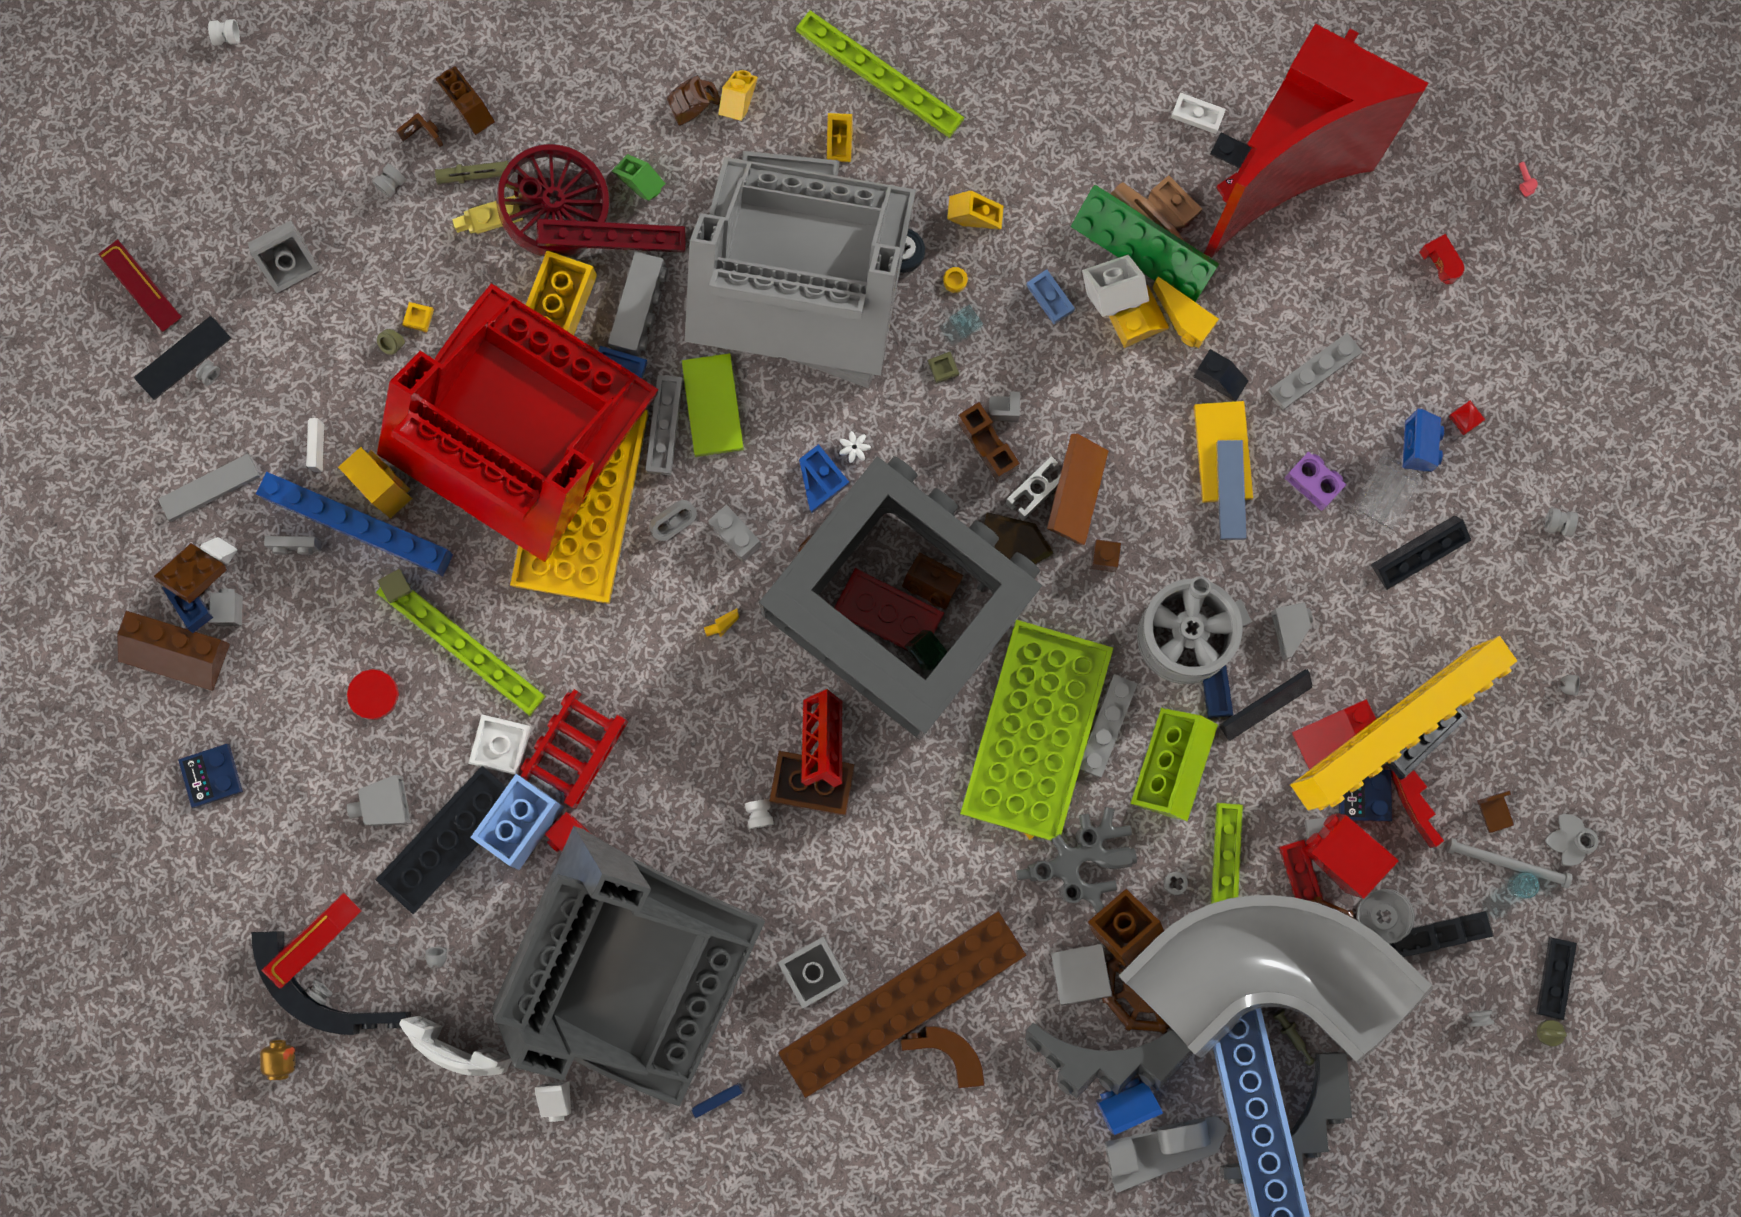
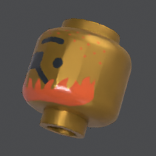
[260,1040,295,1080]

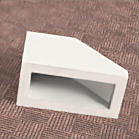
[535,1081,571,1122]

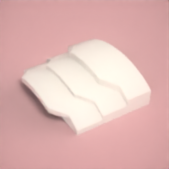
[399,1016,512,1076]

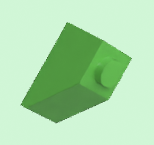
[611,154,666,201]

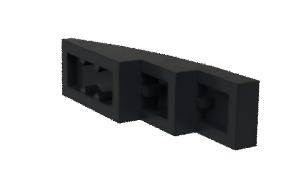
[1389,910,1494,957]

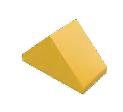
[827,113,853,162]

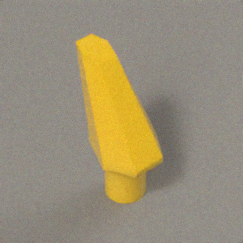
[704,608,739,637]

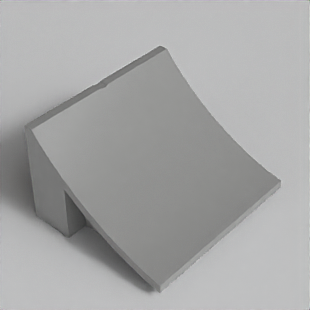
[684,157,916,376]

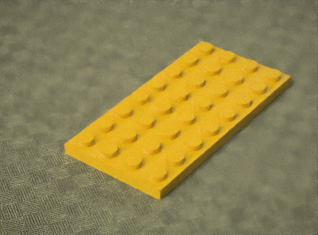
[510,410,649,604]

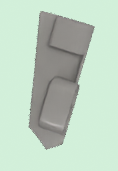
[1104,1115,1229,1193]

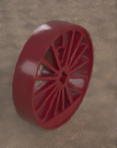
[496,144,609,257]

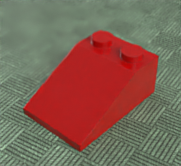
[1292,699,1376,770]

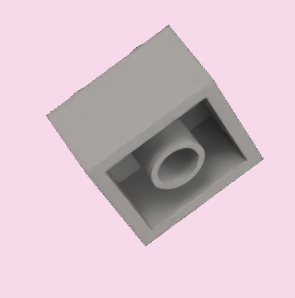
[777,936,849,1009]

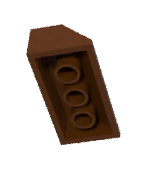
[117,610,230,691]

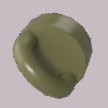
[377,329,405,355]
[1537,1020,1567,1046]

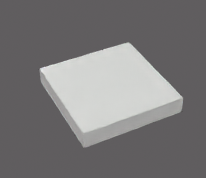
[468,715,531,775]

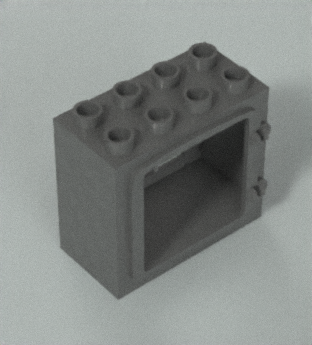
[759,456,1042,740]

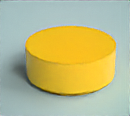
[943,267,968,293]

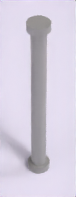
[1446,838,1572,889]

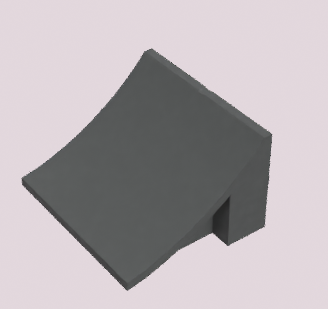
[491,826,765,1107]

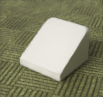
[200,537,237,565]

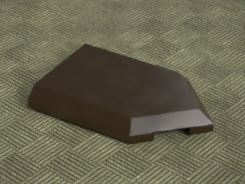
[984,512,1054,564]

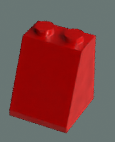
[1303,813,1398,899]

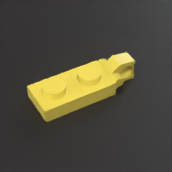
[452,195,523,234]

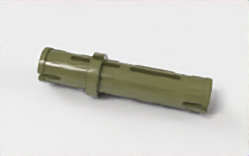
[435,160,509,185]

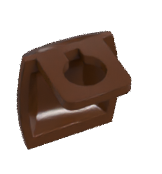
[667,75,721,126]

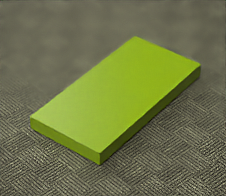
[682,353,744,457]

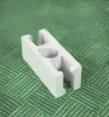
[1006,456,1061,521]

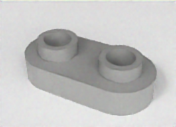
[649,500,697,541]

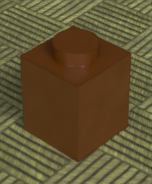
[1090,539,1121,572]

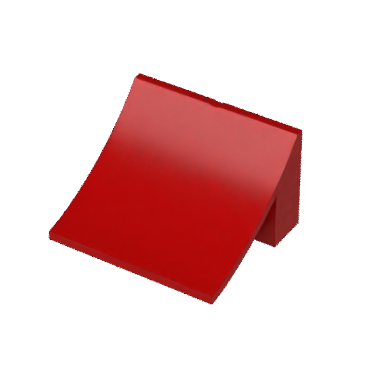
[1204,23,1429,258]
[377,283,659,562]

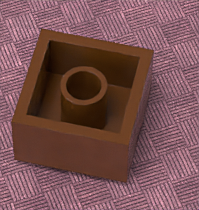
[1088,889,1164,968]

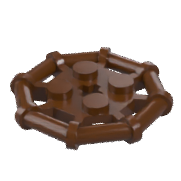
[1101,957,1170,1034]

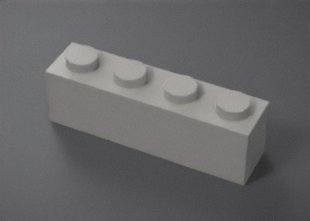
[608,252,668,357]

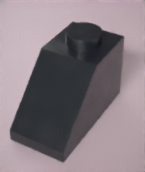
[1193,349,1249,402]

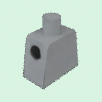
[347,775,411,826]

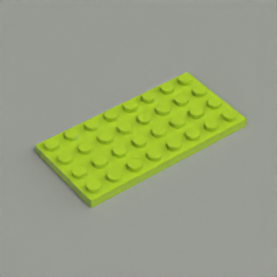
[960,620,1113,841]

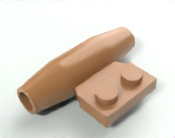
[1111,175,1202,241]

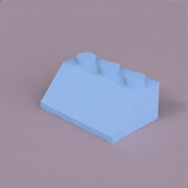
[470,774,564,870]

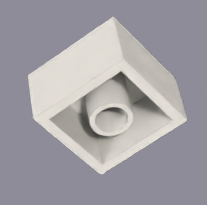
[1082,255,1149,317]

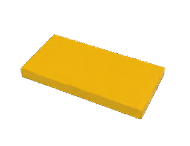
[1194,401,1253,503]

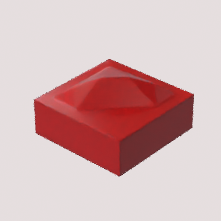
[1448,400,1485,436]

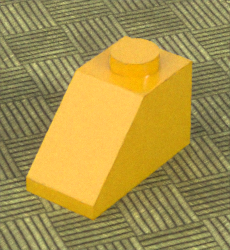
[947,190,1004,229]

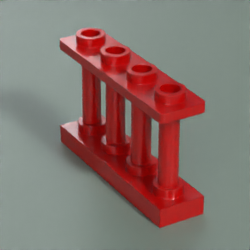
[520,689,629,809]

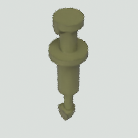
[1273,1009,1314,1066]

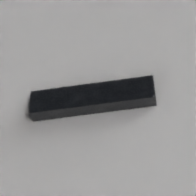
[134,316,232,400]
[1371,516,1471,590]
[1219,669,1312,741]

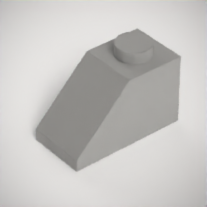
[1271,602,1313,661]

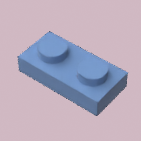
[1026,270,1075,324]

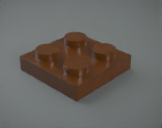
[154,543,227,604]

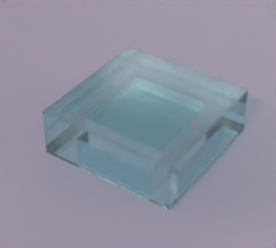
[949,304,983,339]

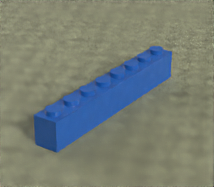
[256,471,453,577]

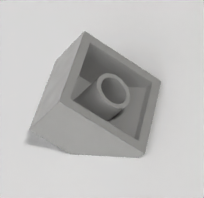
[248,220,320,293]

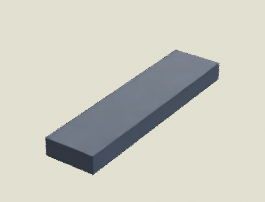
[1216,440,1246,540]

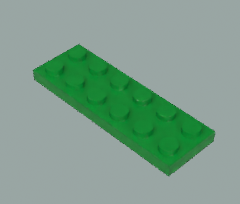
[1070,185,1219,302]

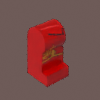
[1419,234,1465,284]

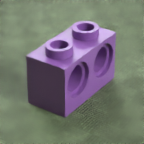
[1284,451,1346,511]

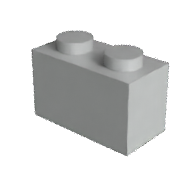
[708,504,762,562]

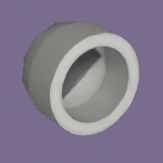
[1189,576,1211,599]
[1559,675,1580,696]
[425,947,447,968]

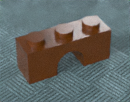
[957,402,1020,483]

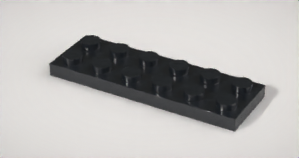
[375,765,506,914]

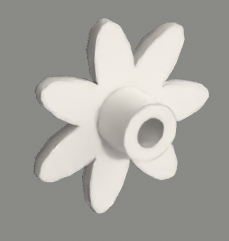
[839,431,871,463]

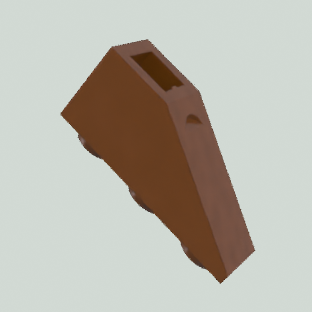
[435,66,495,135]

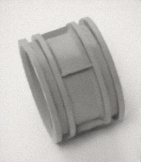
[1137,578,1243,684]

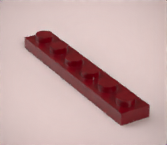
[537,219,686,253]

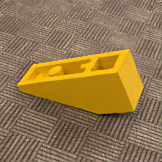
[1153,277,1219,349]

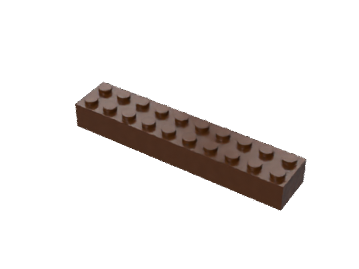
[778,911,1027,1098]

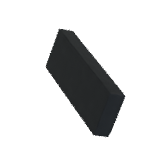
[1536,937,1577,1020]

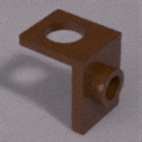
[396,113,444,147]
[1477,791,1514,833]

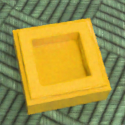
[402,302,434,332]

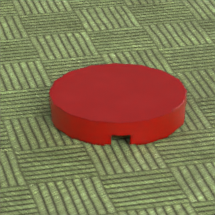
[347,669,399,720]

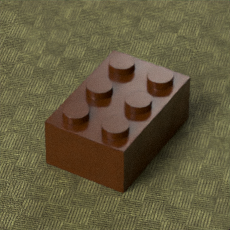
[769,751,855,817]

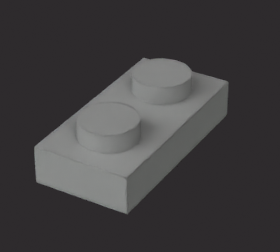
[264,536,321,555]

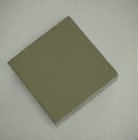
[927,351,959,384]
[377,568,413,603]

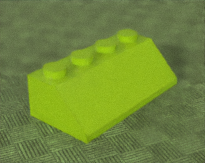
[1130,708,1218,822]

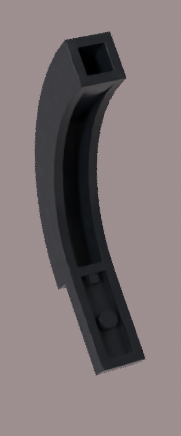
[251,931,411,1035]

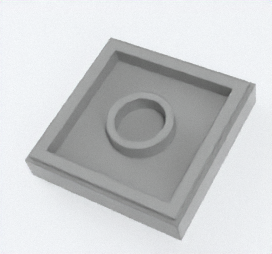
[1051,944,1113,1006]

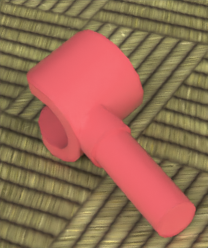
[1519,162,1538,197]

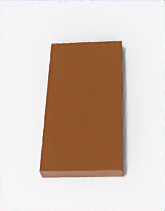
[1047,434,1109,545]

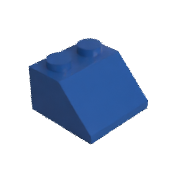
[1402,409,1444,472]
[1096,1077,1163,1135]

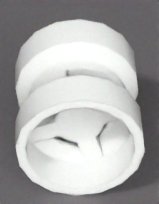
[208,19,240,46]
[745,799,774,829]

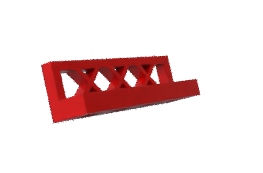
[801,689,843,787]

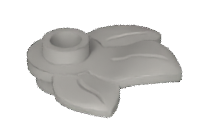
[1545,814,1599,866]

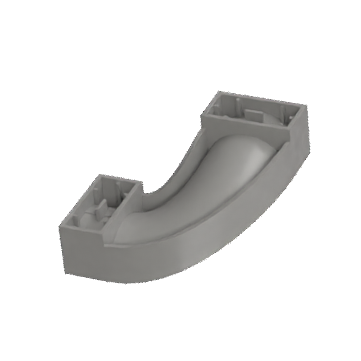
[1119,895,1433,1065]

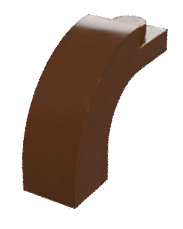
[901,1026,985,1088]

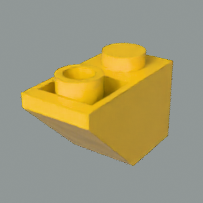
[718,70,758,121]

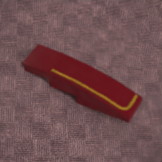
[98,239,182,332]

